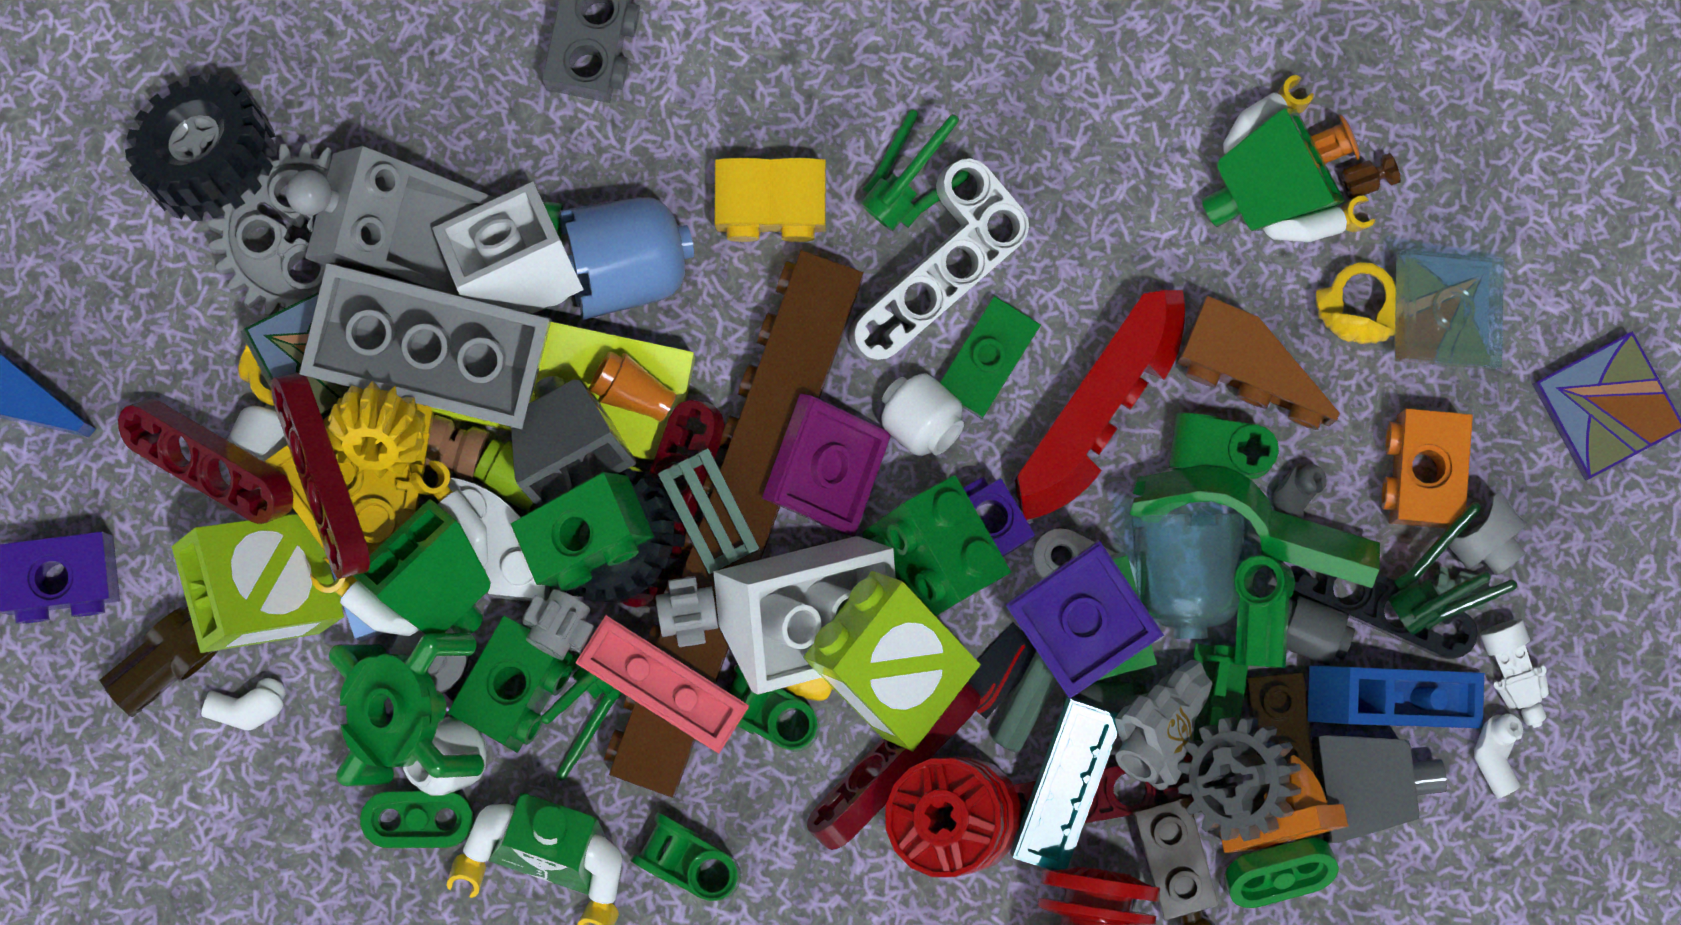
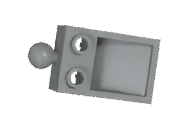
[286,146,496,295]

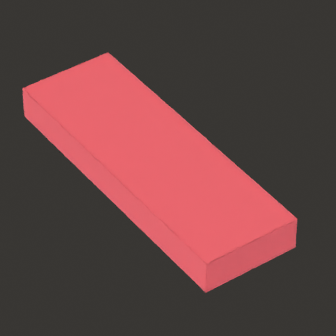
[576,615,749,754]

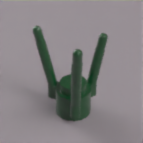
[1388,502,1517,635]

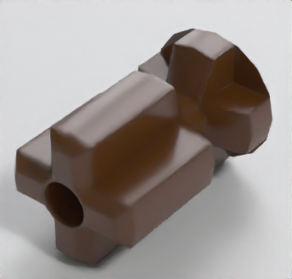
[1341,152,1401,199]

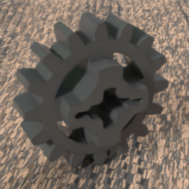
[1178,717,1302,841]

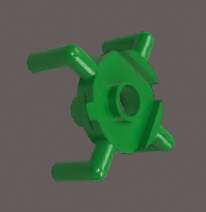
[329,633,484,787]

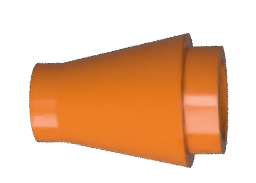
[589,351,676,422]

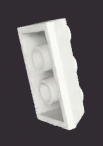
[713,536,896,694]

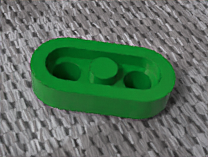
[360,791,475,848]
[1224,838,1339,908]

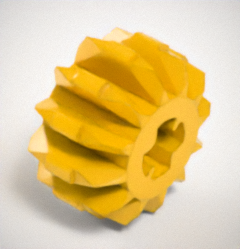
[328,381,426,479]

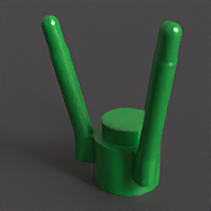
[859,109,970,232]
[508,647,623,781]

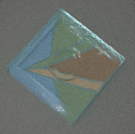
[1395,249,1504,369]

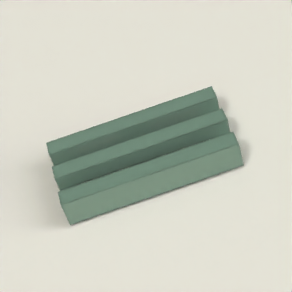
[658,448,759,574]

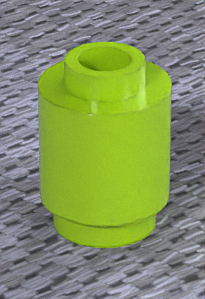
[474,439,537,513]

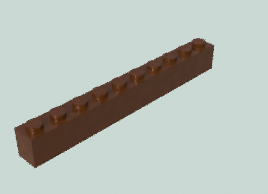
[604,250,864,798]

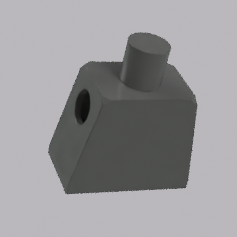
[511,376,636,508]
[1311,735,1447,843]

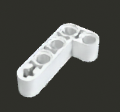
[848,158,1029,360]

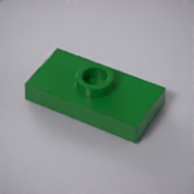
[940,296,1041,419]

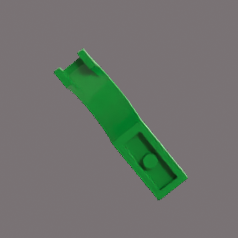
[1129,465,1380,588]

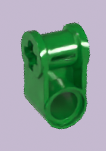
[1168,413,1279,479]
[727,663,820,752]
[630,811,741,901]

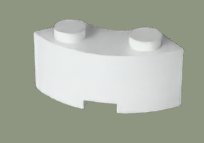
[448,477,550,602]

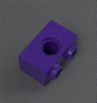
[0,532,120,624]

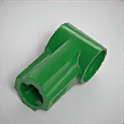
[1234,555,1295,668]

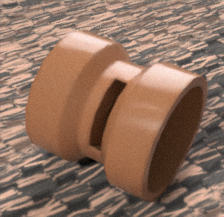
[425,415,490,483]

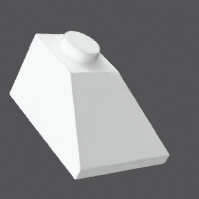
[432,182,584,314]

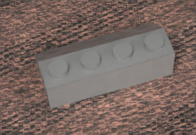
[299,263,552,429]

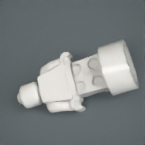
[1480,619,1549,728]

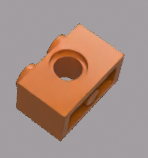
[1381,408,1473,529]

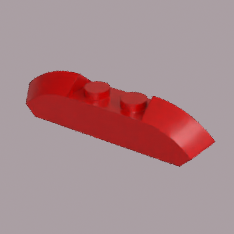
[1014,290,1185,520]

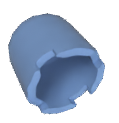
[559,198,694,320]

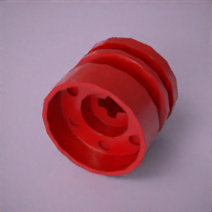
[885,757,1021,877]
[1037,866,1161,925]

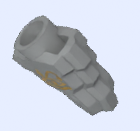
[1115,660,1212,790]

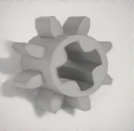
[656,576,718,647]
[522,589,594,660]

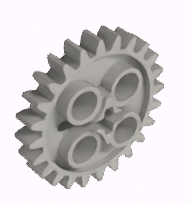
[208,143,333,317]

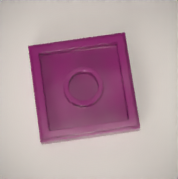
[762,394,891,537]

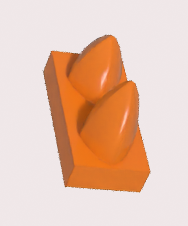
[1220,755,1348,853]

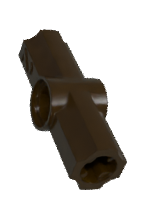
[99,606,218,717]

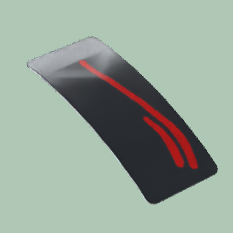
[968,622,1037,719]

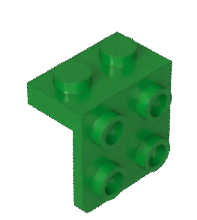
[862,475,1012,617]

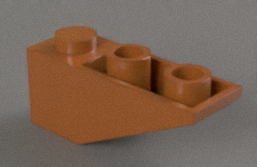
[1176,296,1340,430]

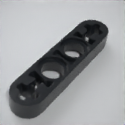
[1272,561,1478,660]

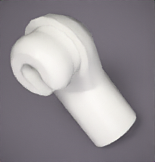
[201,678,286,730]
[1474,713,1523,799]

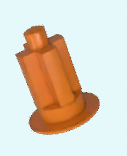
[1311,114,1360,164]

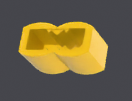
[715,158,827,242]

